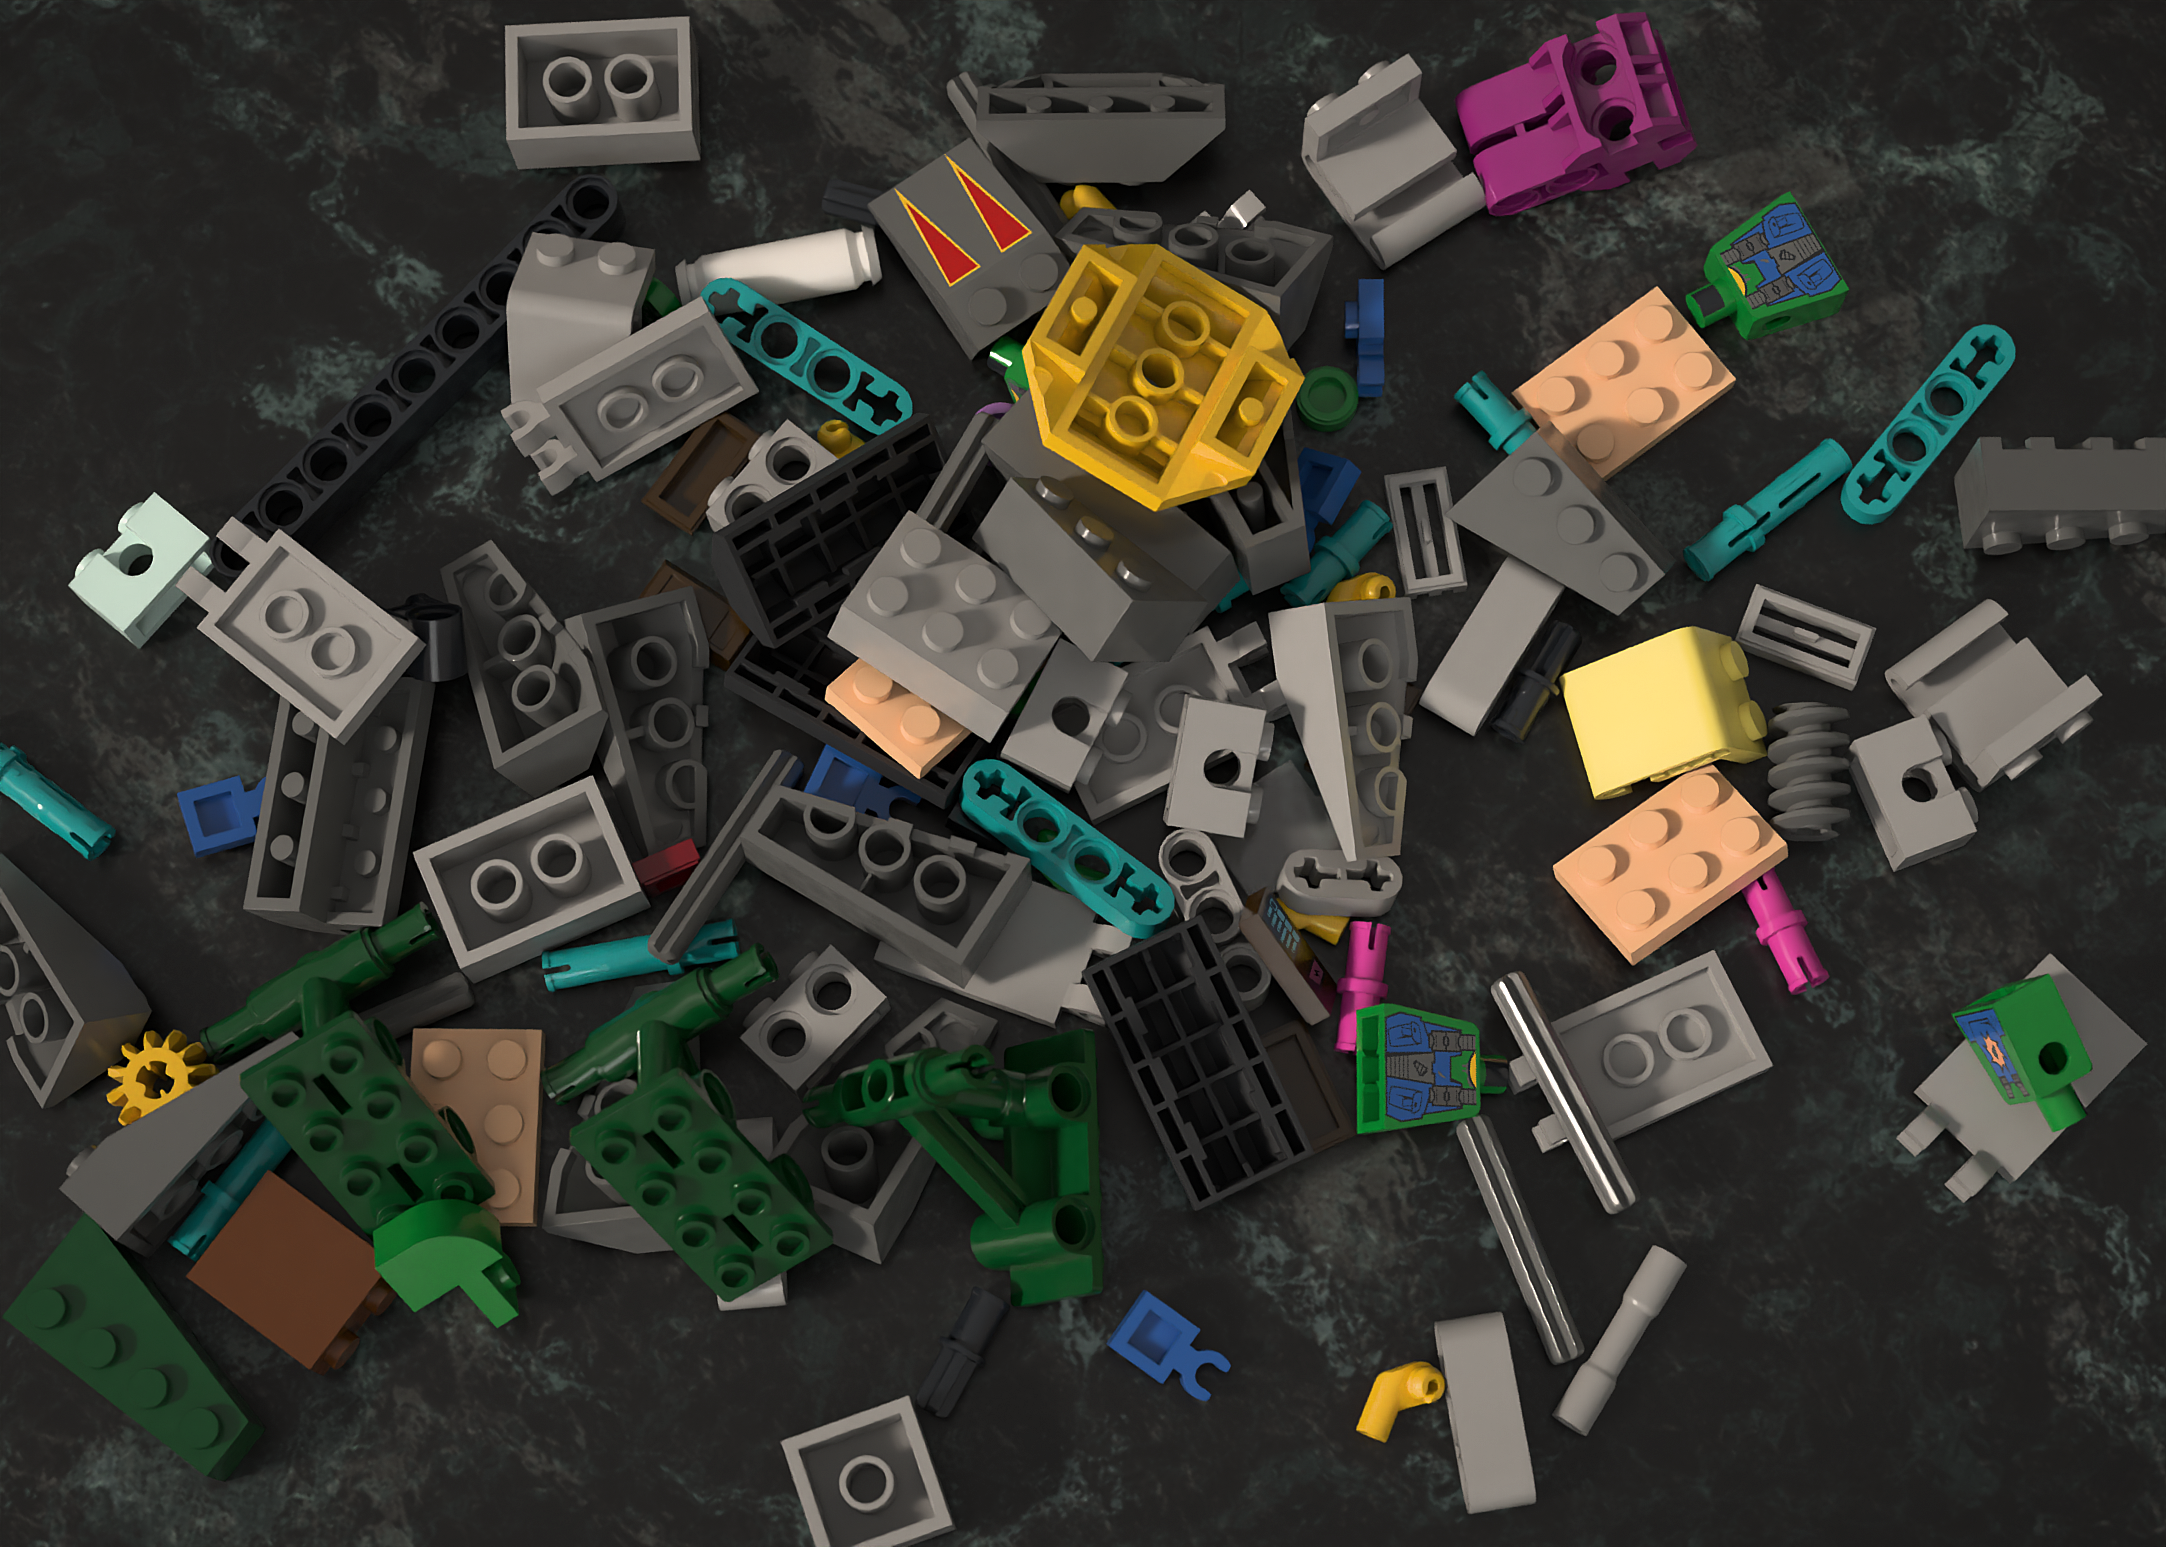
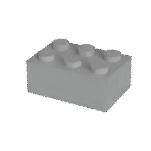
[505,16,701,169]
[827,510,1063,743]
[412,775,651,984]

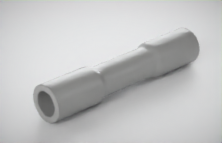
[1552,1245,1687,1436]

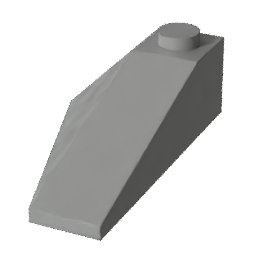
[1268,597,1418,862]

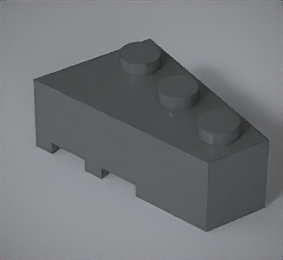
[1199,407,1311,595]
[1444,421,1677,615]
[972,476,1209,662]

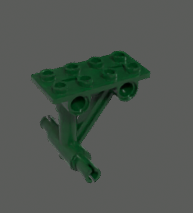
[199,902,496,1243]
[540,943,833,1302]
[802,1028,1104,1307]

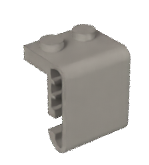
[1302,54,1486,270]
[506,232,655,404]
[1885,599,2102,792]

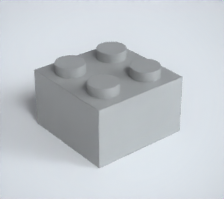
[781,1395,956,1547]

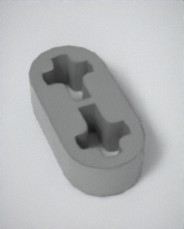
[1277,849,1403,917]

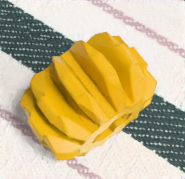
[107,1030,220,1127]

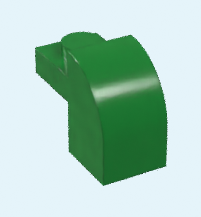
[373,1199,520,1328]

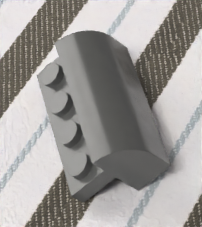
[243,677,436,935]

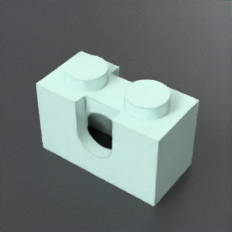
[68,492,214,649]

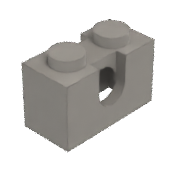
[1000,638,1133,794]
[1163,694,1274,838]
[1843,714,1978,872]

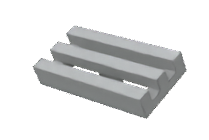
[1383,466,1468,599]
[1734,584,1876,691]

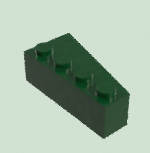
[2,1213,267,1482]

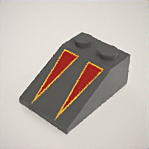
[867,137,1070,360]

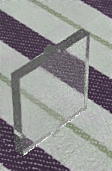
[1205,760,1342,896]

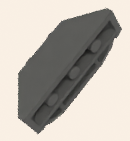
[976,73,1225,186]

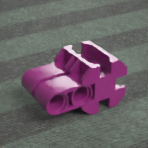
[1454,12,1698,216]

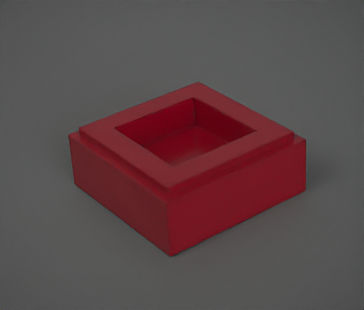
[632,838,702,898]

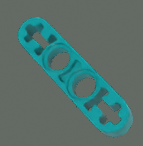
[700,278,912,435]
[1841,324,2016,524]
[959,759,1175,939]

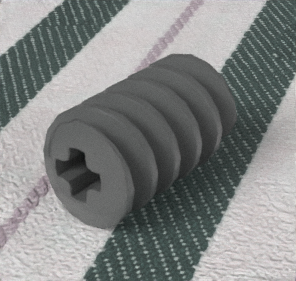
[1767,702,1851,842]

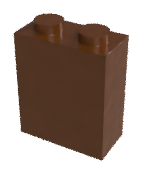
[186,1169,397,1376]

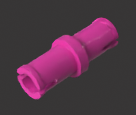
[1742,867,1829,995]
[1333,921,1391,1055]

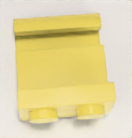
[1559,626,1768,800]

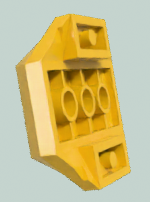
[1022,244,1305,512]

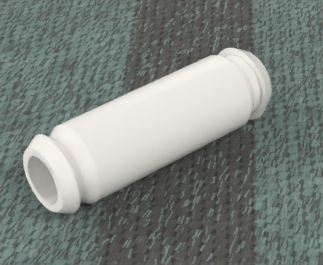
[675,225,882,317]

